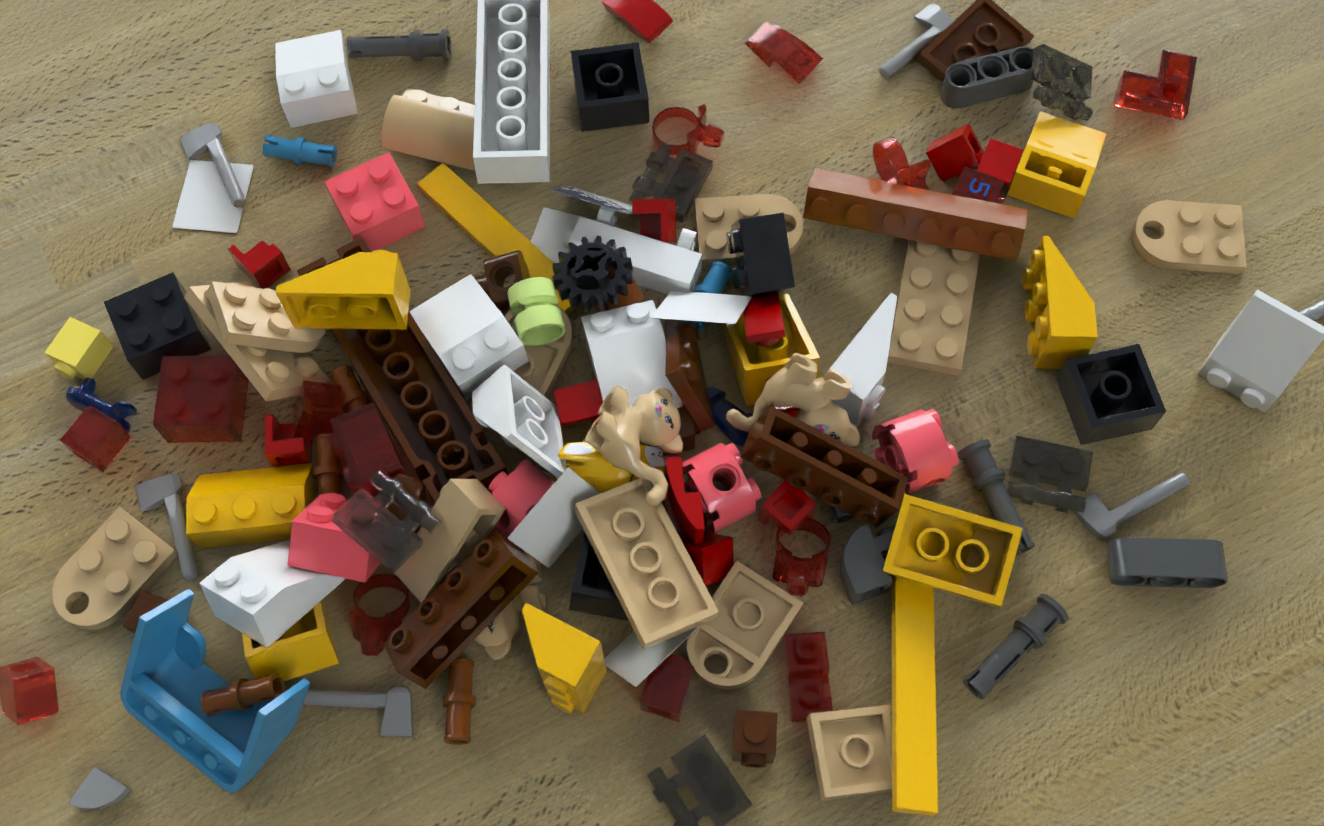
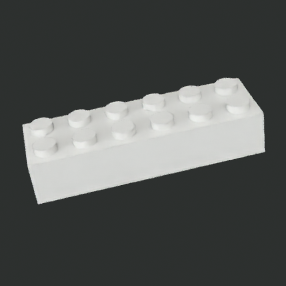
[473,0,550,184]

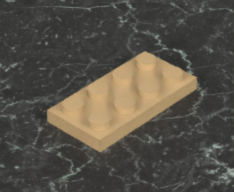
[887,240,980,376]
[184,280,330,402]
[574,478,719,650]

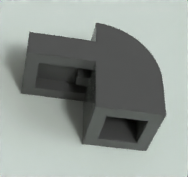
[840,524,895,605]

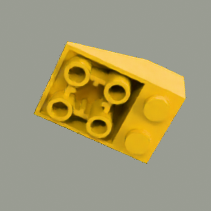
[1007,111,1106,219]
[1022,236,1098,369]

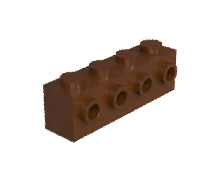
[740,406,908,527]
[383,529,538,689]

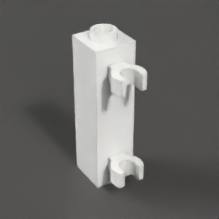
[564,206,702,294]

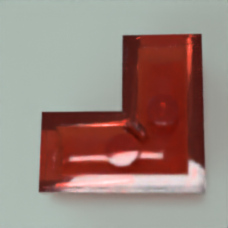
[1114,50,1197,120]

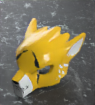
[556,440,665,493]

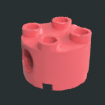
[872,409,959,497]
[682,443,762,533]
[488,459,555,551]

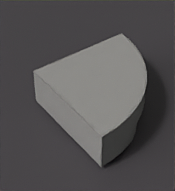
[68,766,131,810]

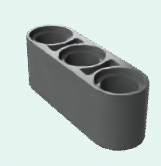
[940,46,1041,108]
[1107,537,1228,588]

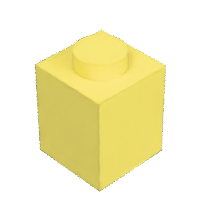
[44,317,114,382]

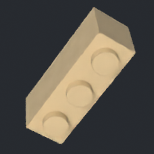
[394,479,506,602]

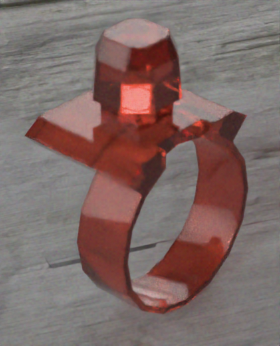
[652,104,724,159]
[873,137,931,190]
[772,518,831,597]
[349,574,410,656]

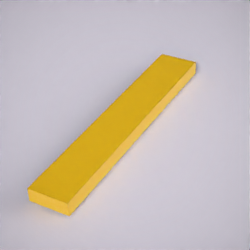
[417,163,581,315]
[891,575,938,816]

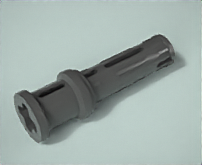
[347,29,451,61]
[957,439,1035,555]
[963,594,1069,700]

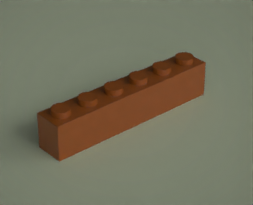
[803,168,1029,261]

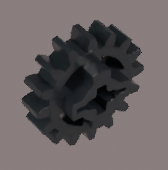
[552,235,634,312]

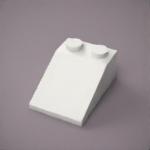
[275,30,358,128]
[409,274,529,400]
[1198,289,1324,413]
[830,292,898,428]
[581,300,683,408]
[472,364,567,478]
[199,539,346,648]

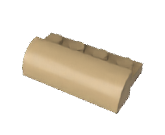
[381,88,475,171]

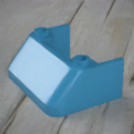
[120,589,310,792]

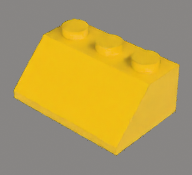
[186,463,315,549]
[522,603,607,714]

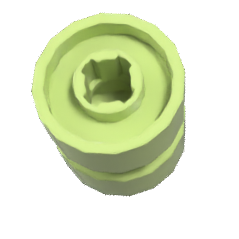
[507,277,566,346]

